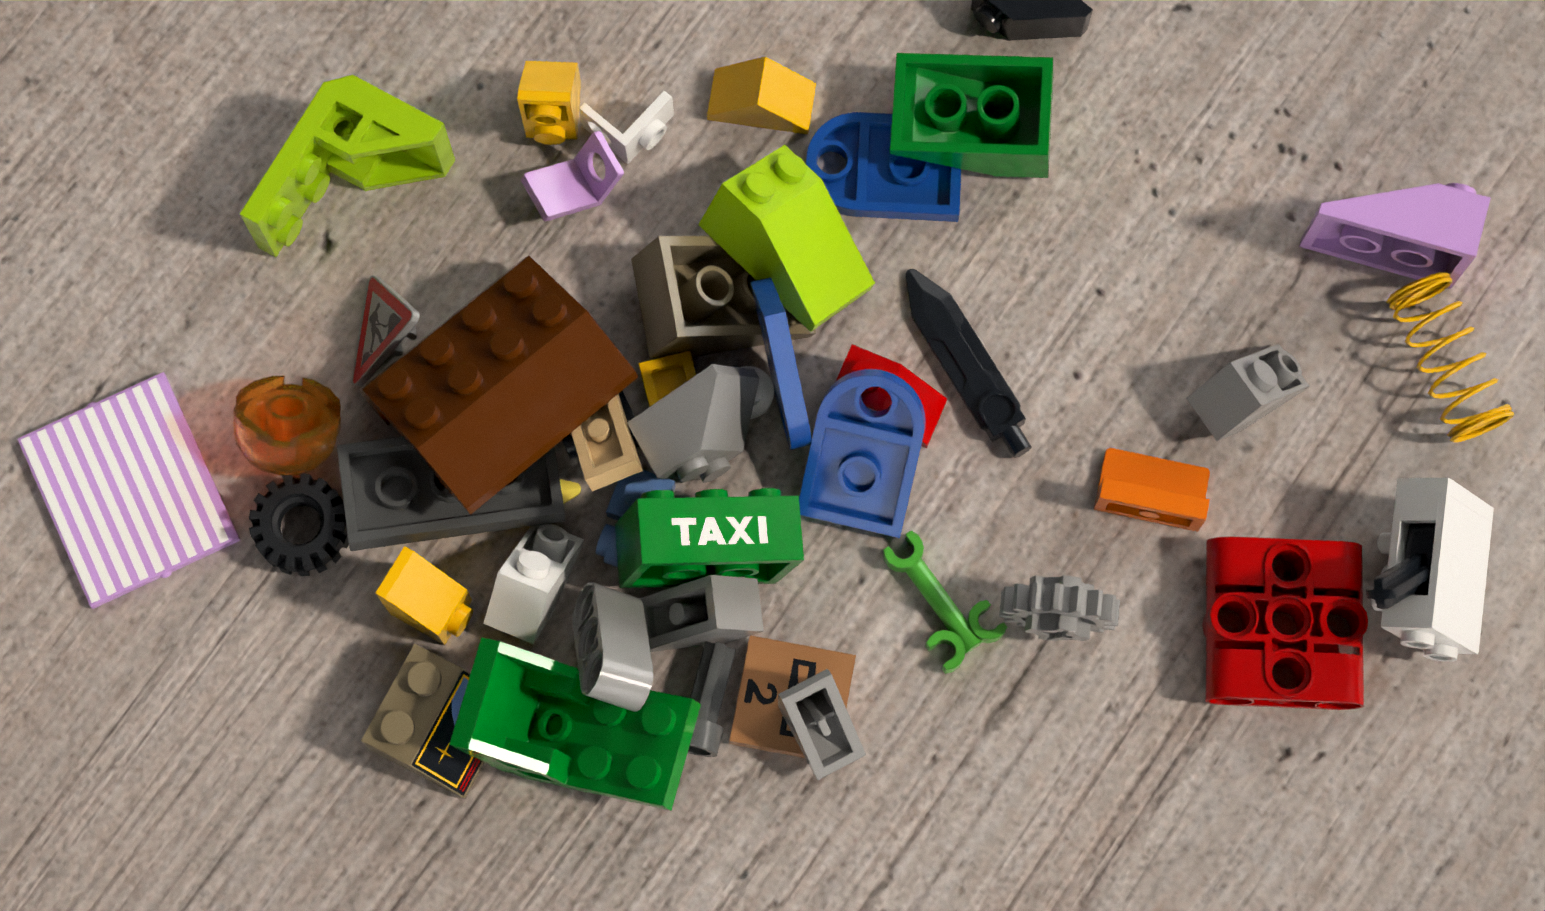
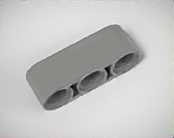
[573,582,653,712]

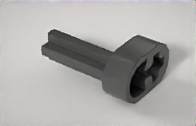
[688,641,736,757]

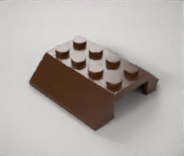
[359,256,639,515]

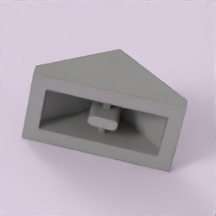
[778,669,866,780]

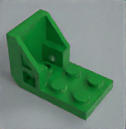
[449,637,701,811]

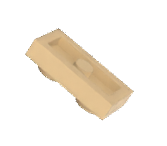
[571,394,643,492]

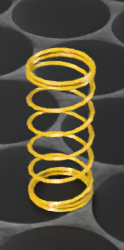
[1387,272,1514,443]

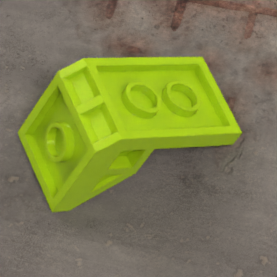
[240,75,455,257]

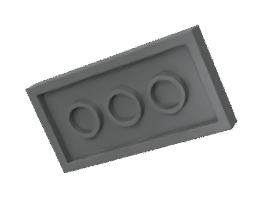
[337,436,565,551]

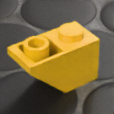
[517,61,581,145]

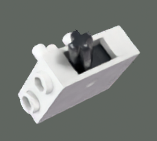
[1366,478,1494,662]

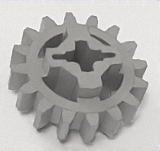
[999,575,1120,641]

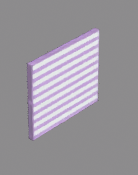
[18,372,241,609]

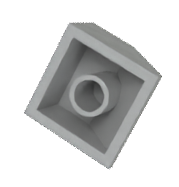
[627,364,760,483]

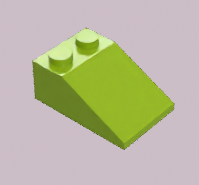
[698,145,875,332]

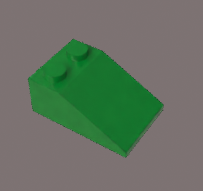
[890,53,1053,178]

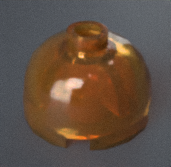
[233,376,341,476]

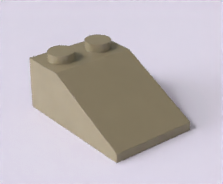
[631,236,816,358]

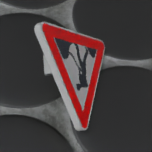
[352,276,419,387]

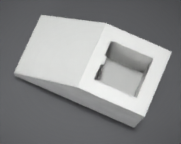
[483,524,584,644]

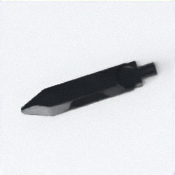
[906,269,1032,458]

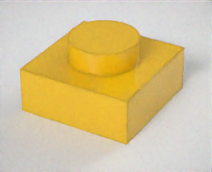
[639,351,696,407]

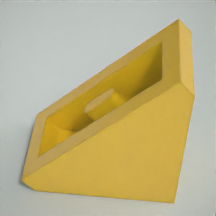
[707,57,816,135]

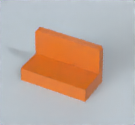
[1094,448,1210,532]

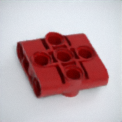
[1202,537,1369,710]

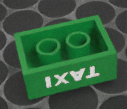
[615,488,804,588]

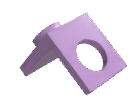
[521,131,624,222]

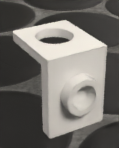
[579,91,674,164]

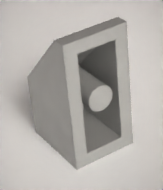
[639,575,764,652]

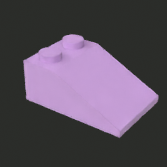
[1299,183,1491,289]

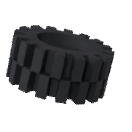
[249,473,349,576]

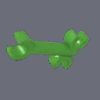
[883,531,1007,674]

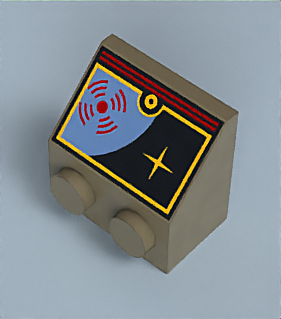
[361,643,485,799]

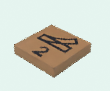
[729,635,856,758]

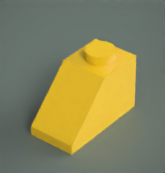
[376,546,474,646]

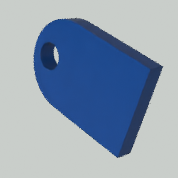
[806,112,961,222]
[750,277,812,450]
[799,369,926,538]

